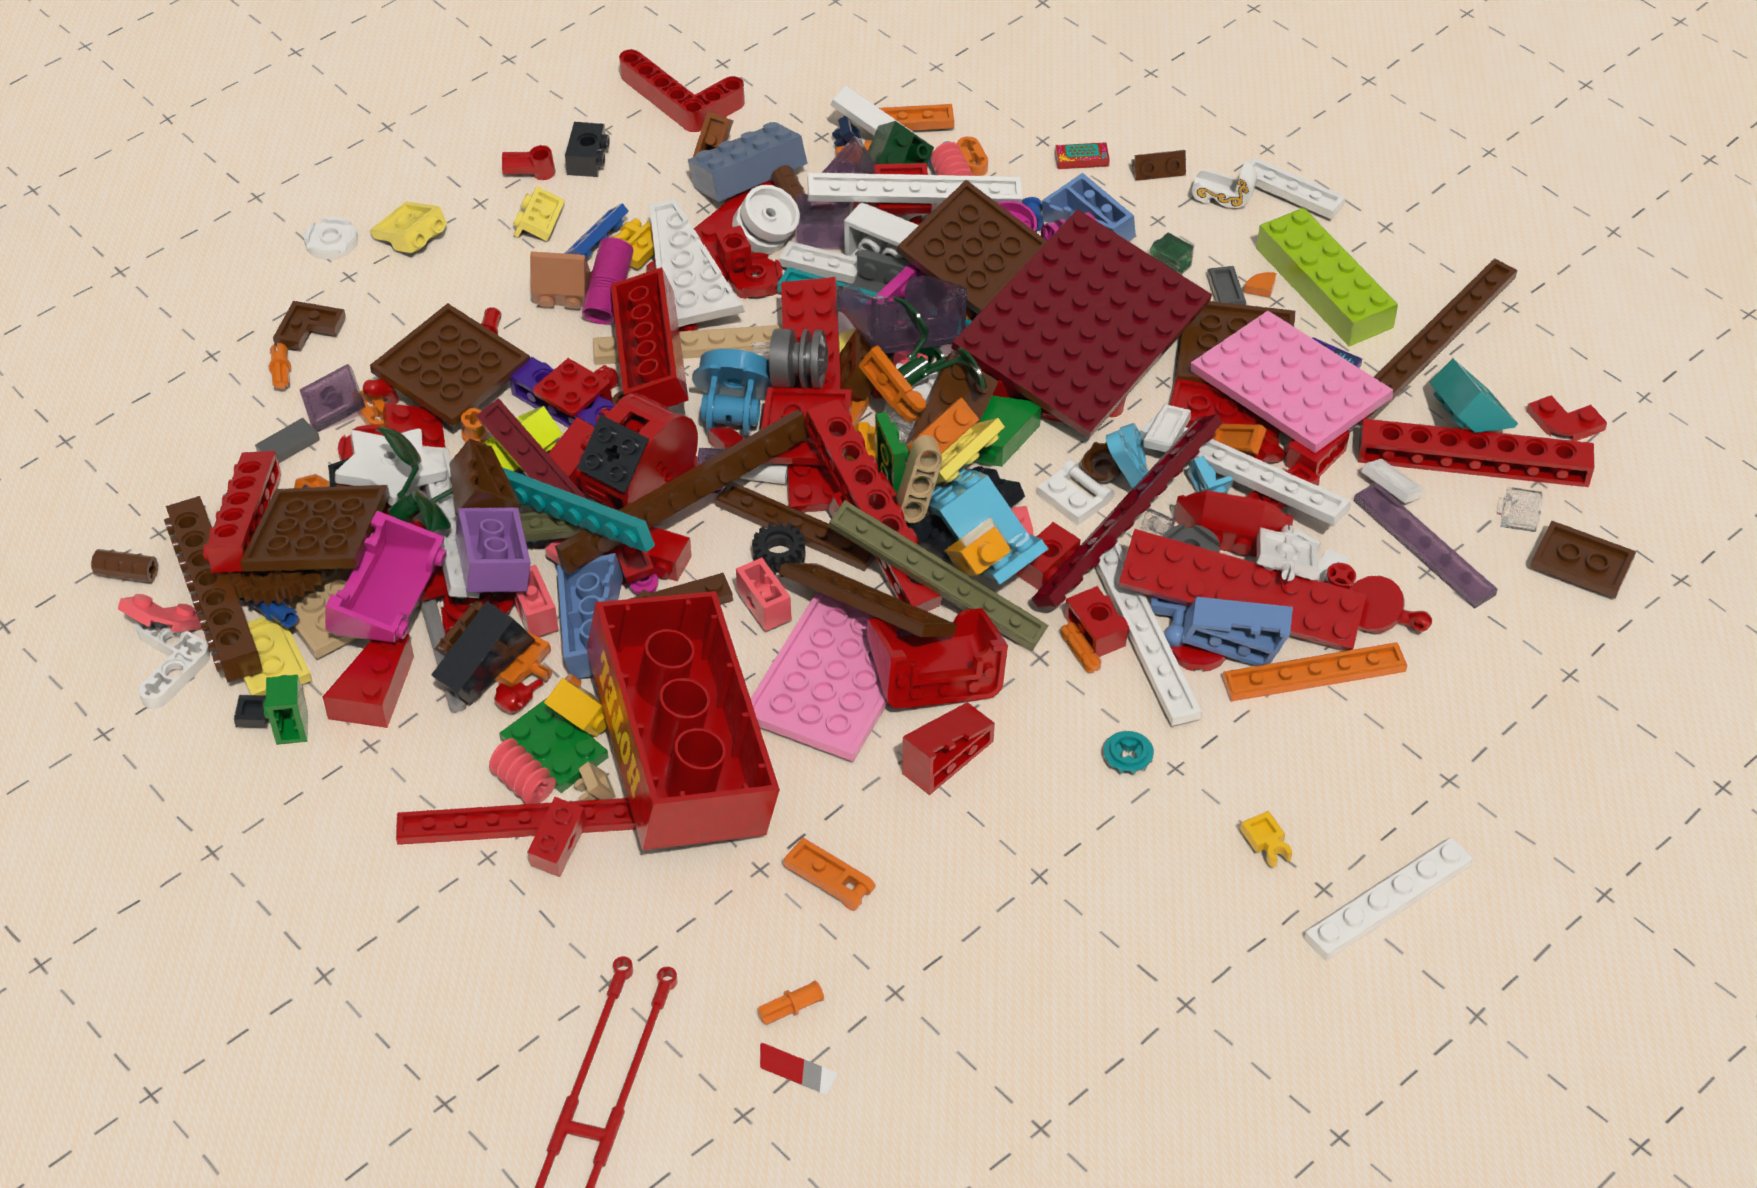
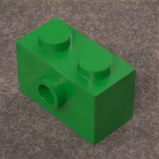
[263,674,308,745]

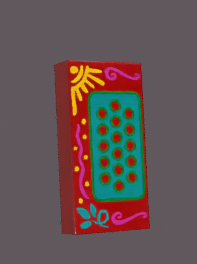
[1055,142,1110,169]

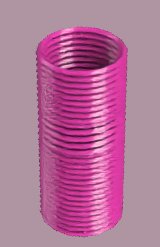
[582,237,634,324]

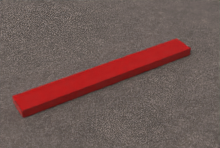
[396,798,637,845]

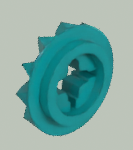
[1104,731,1154,775]

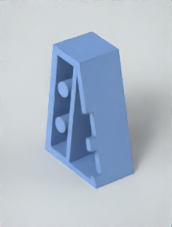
[1042,173,1136,241]
[1182,597,1293,666]

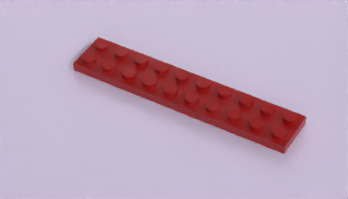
[781,277,846,512]

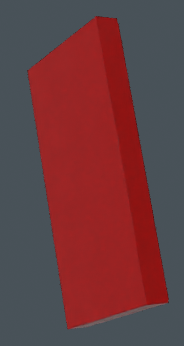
[1170,379,1280,440]

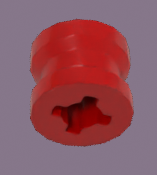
[1323,562,1356,589]

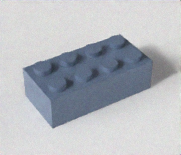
[688,122,808,202]

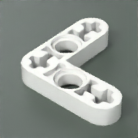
[135,621,211,709]

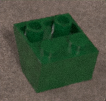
[860,121,934,174]

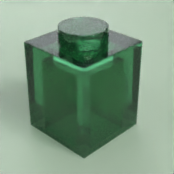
[1150,232,1194,275]

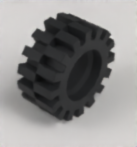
[752,522,806,577]

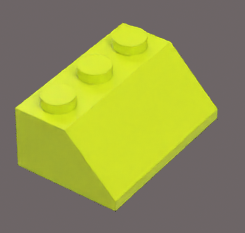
[483,406,563,471]

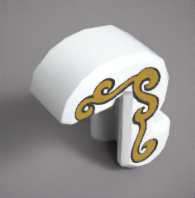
[1192,161,1257,208]

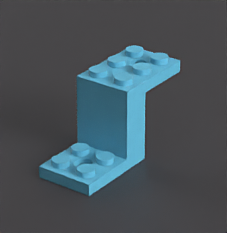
[927,468,1048,585]

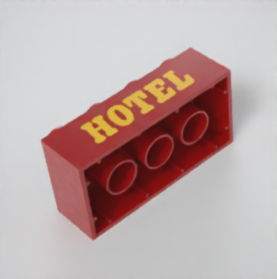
[586,591,780,850]

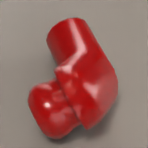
[1398,609,1432,632]

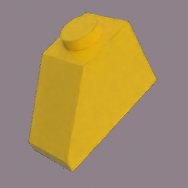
[544,677,608,737]

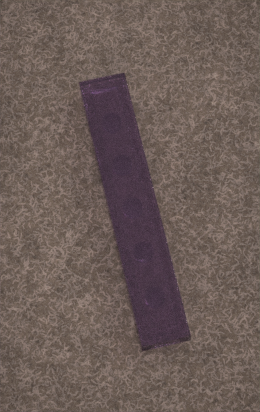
[1354,482,1498,609]

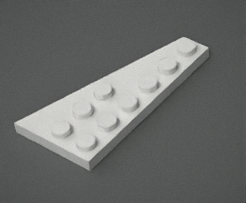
[649,199,745,327]

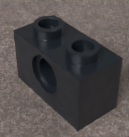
[565,122,610,177]

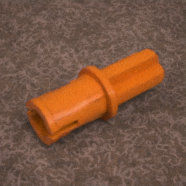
[269,343,291,390]
[757,980,824,1025]

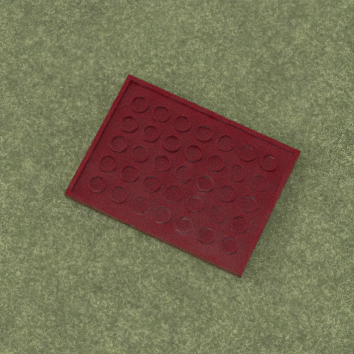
[951,209,1213,439]

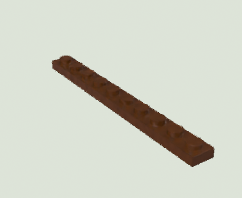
[1358,258,1518,425]
[555,410,809,574]

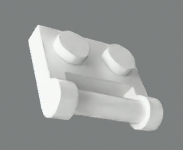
[1037,460,1115,526]

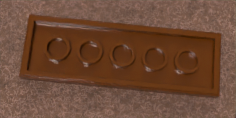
[779,563,957,637]

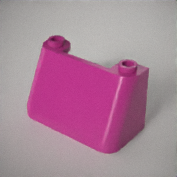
[325,511,447,643]

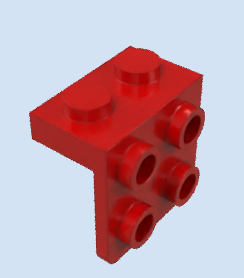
[533,358,612,417]

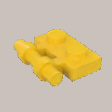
[611,218,655,269]

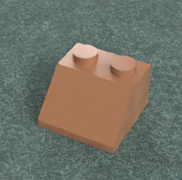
[530,251,591,309]

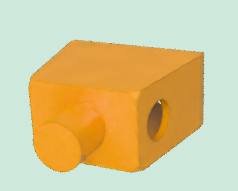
[945,517,1011,576]

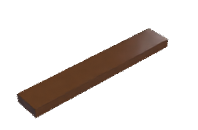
[715,482,875,572]

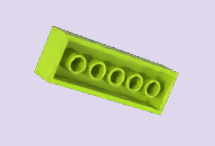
[1256,207,1398,347]

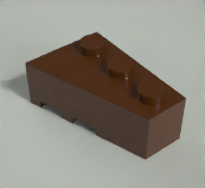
[449,438,521,515]

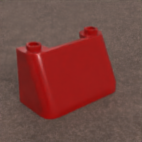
[867,608,1008,708]

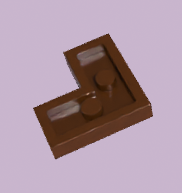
[273,301,346,350]

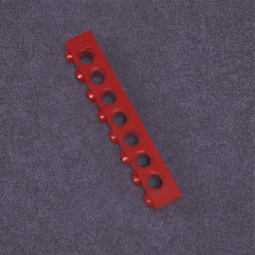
[804,398,943,612]
[1358,418,1595,487]

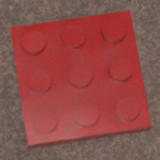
[761,387,853,465]

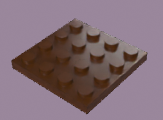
[896,180,1047,314]
[1176,301,1296,384]
[370,303,530,427]
[240,485,390,572]

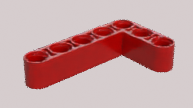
[619,49,745,132]

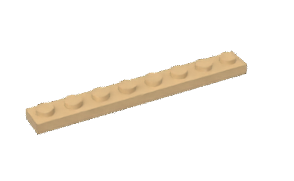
[593,325,783,365]

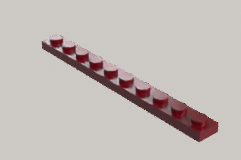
[1031,414,1223,608]

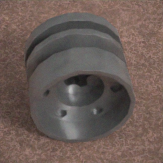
[769,329,829,389]

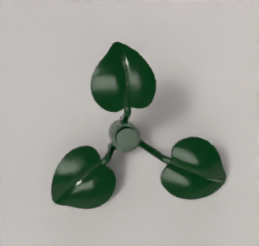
[891,296,988,389]
[375,427,453,533]

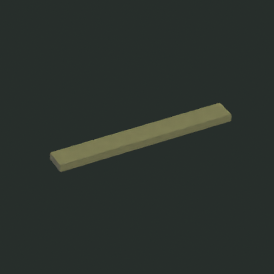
[828,500,1049,652]

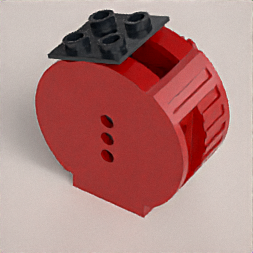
[577,393,698,510]

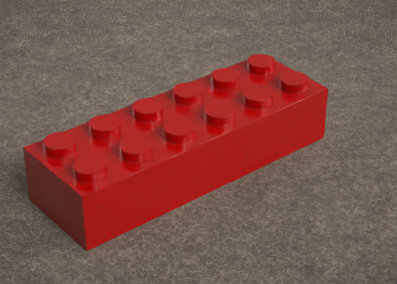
[611,267,689,407]

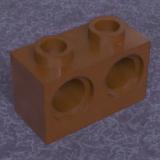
[840,330,880,400]

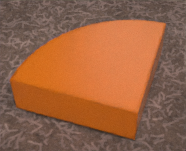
[1244,272,1277,297]

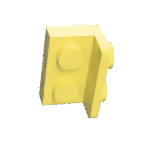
[513,186,565,241]

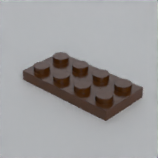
[905,353,999,455]

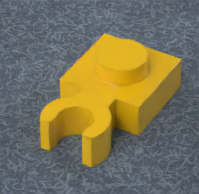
[1240,811,1292,868]

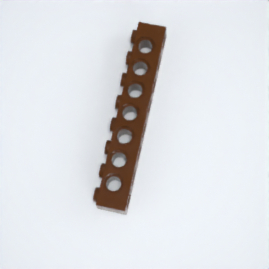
[164,496,263,683]

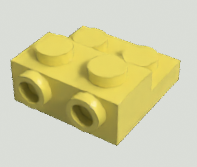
[370,201,447,253]

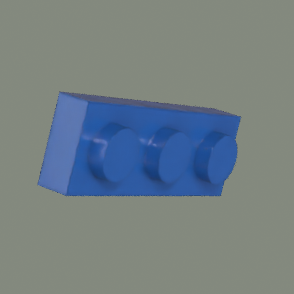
[564,203,629,258]

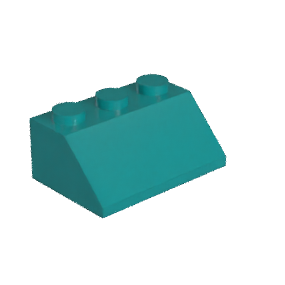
[1429,358,1518,433]

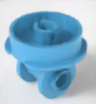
[692,349,772,436]

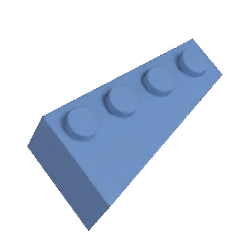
[557,553,624,679]

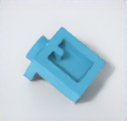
[1187,456,1233,494]

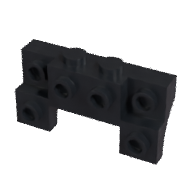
[906,466,1025,560]

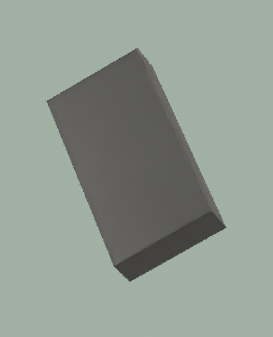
[1207,266,1247,305]
[255,418,320,463]

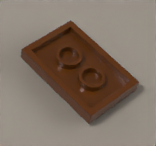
[1530,521,1636,599]

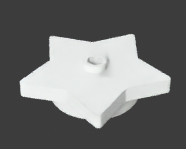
[335,428,447,506]

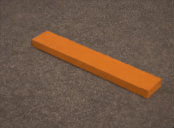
[1222,642,1407,702]

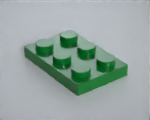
[875,412,909,504]
[499,698,609,793]

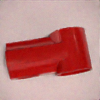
[502,145,556,180]

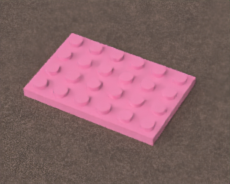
[1191,311,1393,453]
[751,591,915,762]

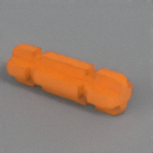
[1061,622,1101,673]

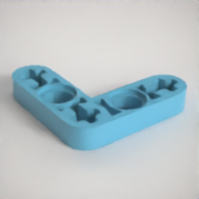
[1106,423,1148,488]

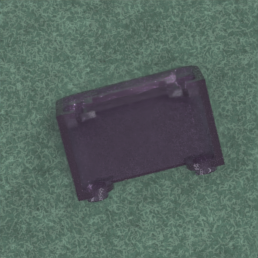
[837,275,967,353]

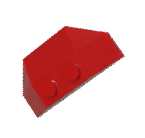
[1174,490,1294,557]

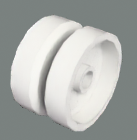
[732,185,800,254]

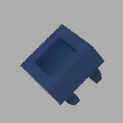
[832,116,864,148]

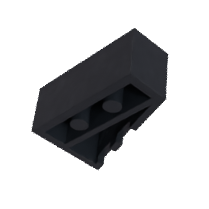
[431,601,535,703]

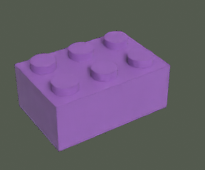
[455,508,531,593]

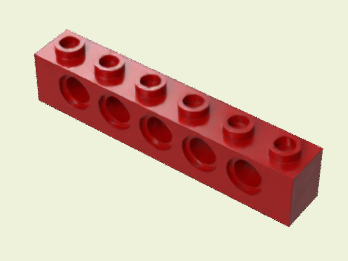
[203,451,281,573]

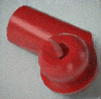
[363,379,399,404]

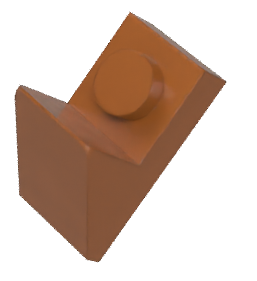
[692,111,734,158]

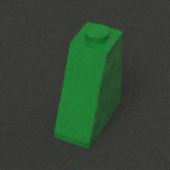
[974,396,1042,467]

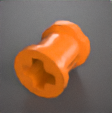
[461,408,487,443]

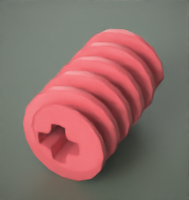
[931,142,974,176]
[489,738,556,804]

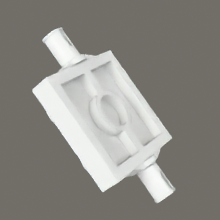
[1257,524,1318,581]

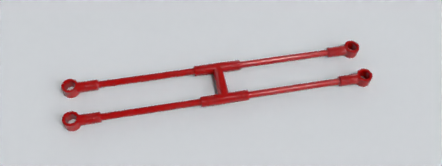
[535,956,678,1188]

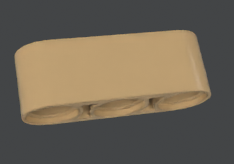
[897,435,942,523]

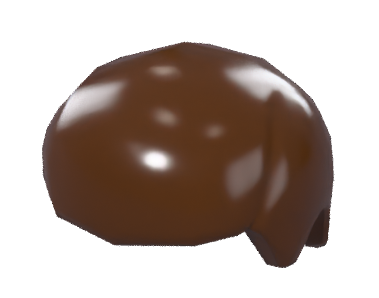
[1081,442,1122,482]

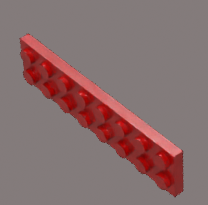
[1118,529,1367,651]

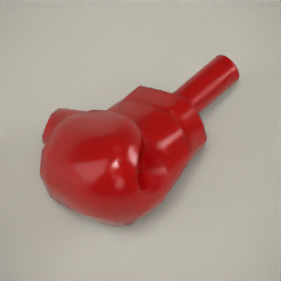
[494,678,543,714]

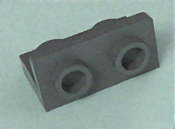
[852,249,910,293]

